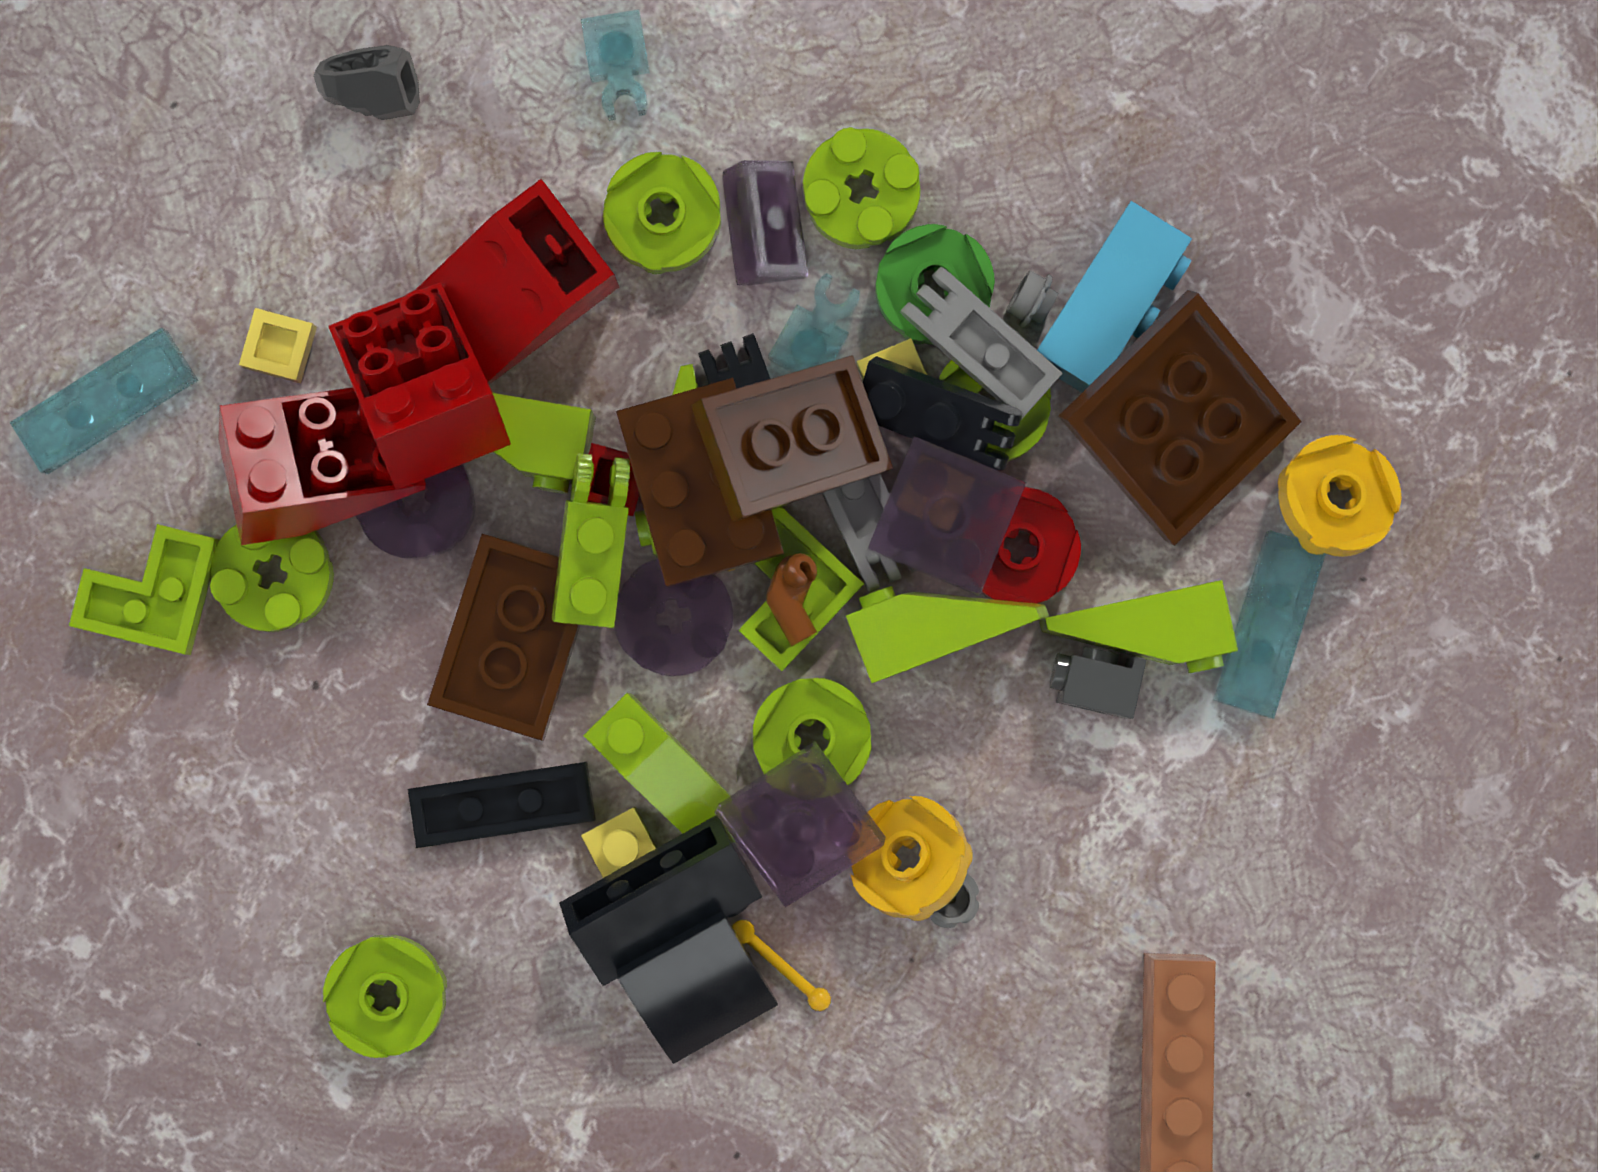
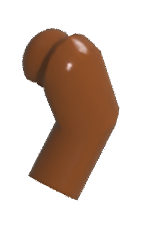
[766,553,817,647]

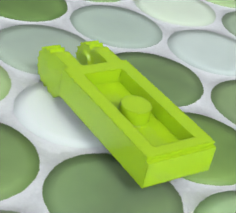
[552,453,630,628]

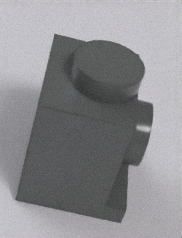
[1050,647,1147,719]

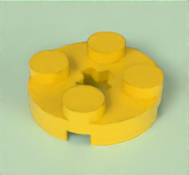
[1277,435,1402,557]
[848,796,973,921]

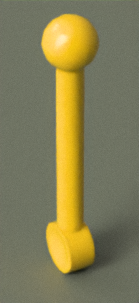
[732,919,831,1011]

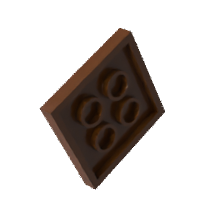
[1058,290,1302,546]

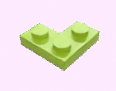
[738,506,864,671]
[69,524,220,655]

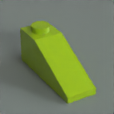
[493,393,596,494]
[1039,580,1238,673]
[846,586,1049,683]
[583,693,756,843]

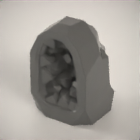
[313,45,420,120]

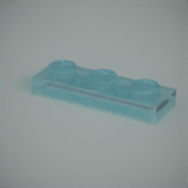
[9,327,198,475]
[1213,530,1326,719]

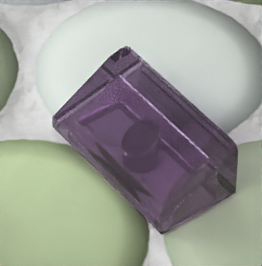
[722,160,808,286]

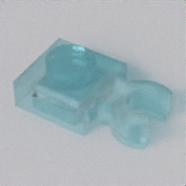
[581,9,650,121]
[768,273,860,372]

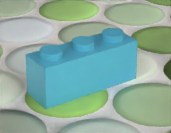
[1037,201,1192,393]

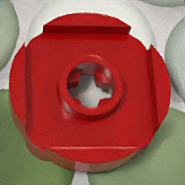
[960,487,1081,604]

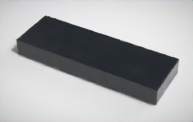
[408,762,596,848]

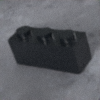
[559,814,762,986]

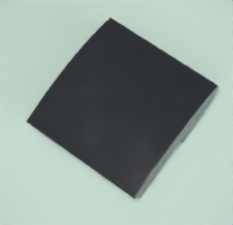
[616,910,778,1064]

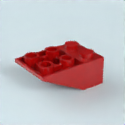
[415,179,619,385]
[328,282,511,490]
[218,387,426,545]

